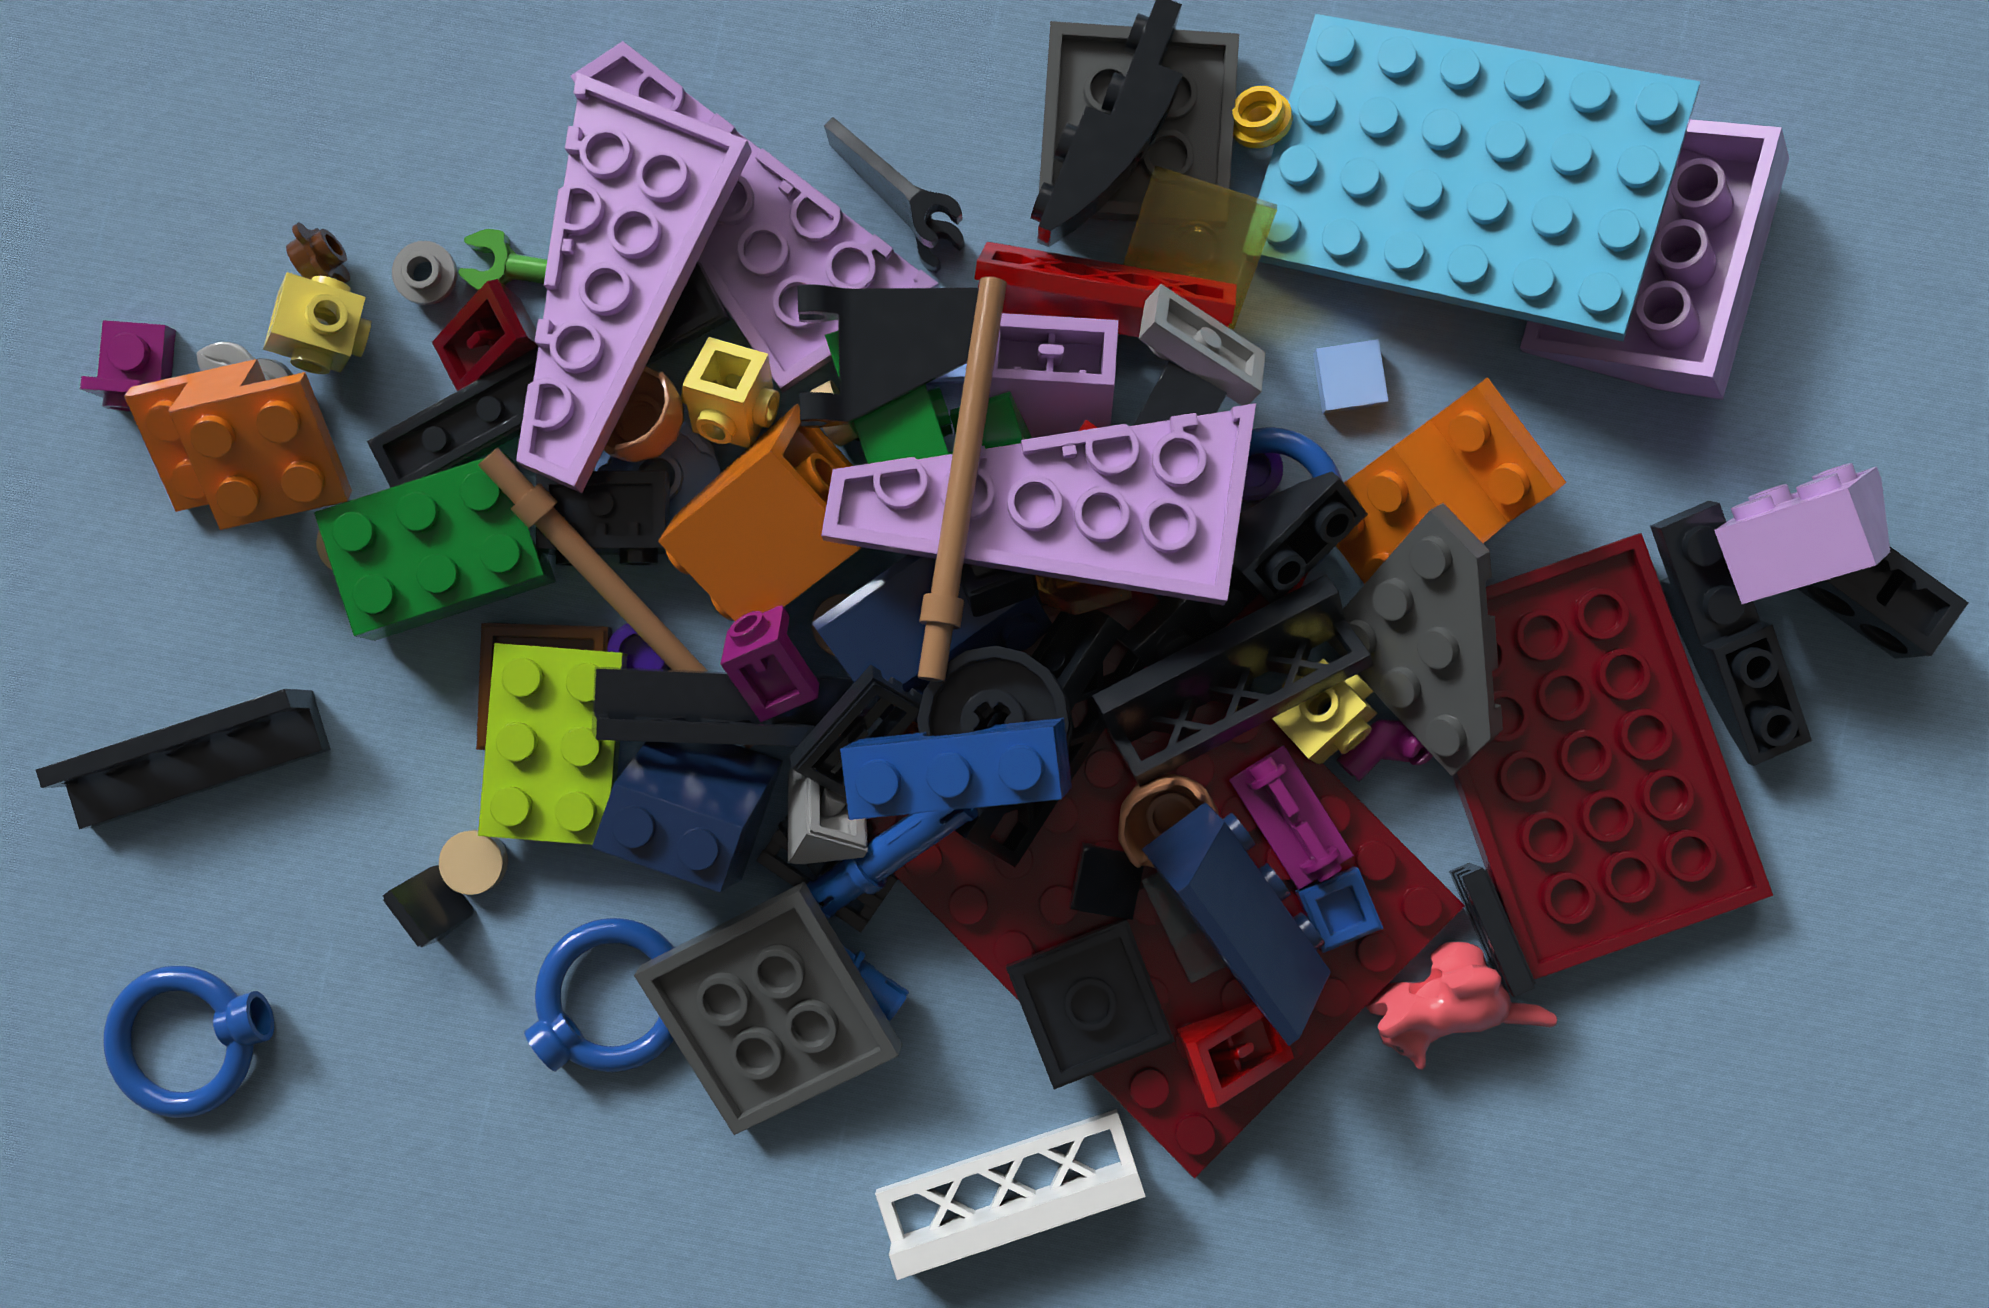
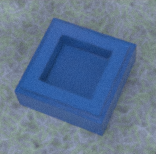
[1295,866,1383,953]

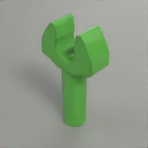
[458,229,547,291]

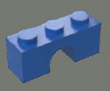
[840,718,1072,820]

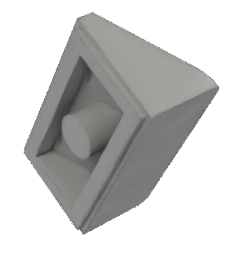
[788,759,868,864]

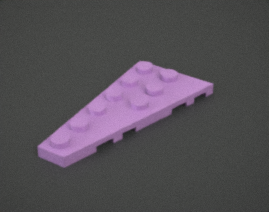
[571,41,939,393]
[516,72,752,493]
[821,403,1256,605]

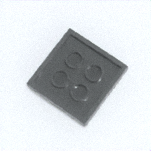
[1039,21,1239,227]
[634,882,903,1135]

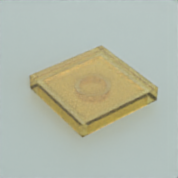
[1123,165,1277,329]

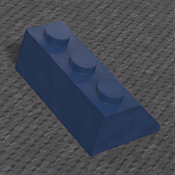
[812,554,1052,735]
[1142,802,1331,1046]

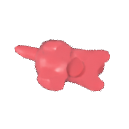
[1366,942,1557,1070]

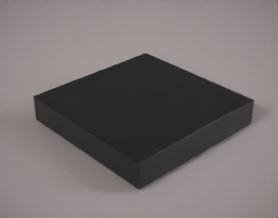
[1006,918,1175,1090]

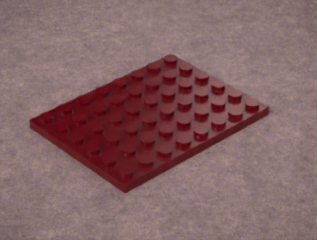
[866,580,1465,1179]

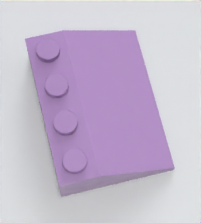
[1520,119,1789,400]

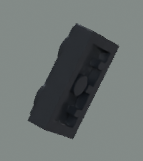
[536,470,669,566]

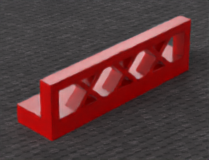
[974,242,1237,337]

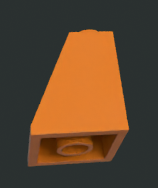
[658,404,861,621]

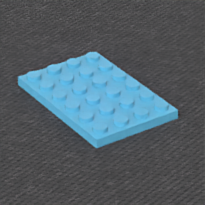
[1242,14,1700,342]

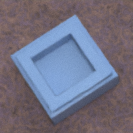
[1313,339,1388,414]

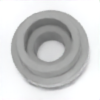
[392,241,457,305]

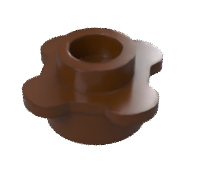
[286,222,350,284]

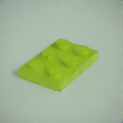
[478,643,628,845]

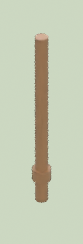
[918,277,1007,682]
[478,448,754,749]

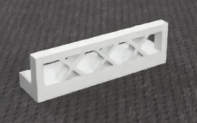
[875,1109,1146,1280]

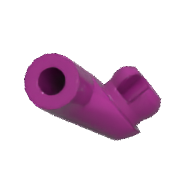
[1336,720,1433,782]

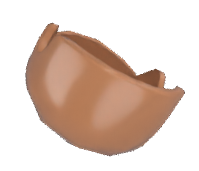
[603,366,684,462]
[1118,773,1219,868]

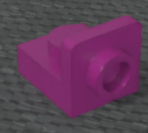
[80,320,176,412]
[720,605,820,722]

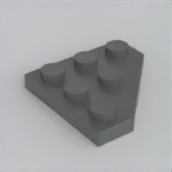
[1327,503,1503,776]

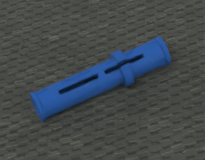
[806,808,978,920]

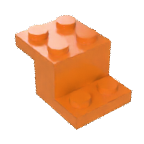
[124,359,352,530]
[1336,377,1567,584]

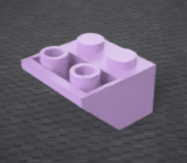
[989,313,1118,438]
[1714,463,1890,604]

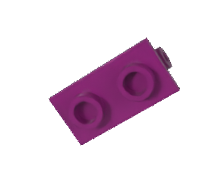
[1229,745,1354,890]

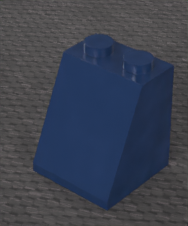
[592,742,783,892]

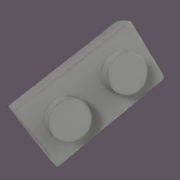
[1139,284,1265,406]

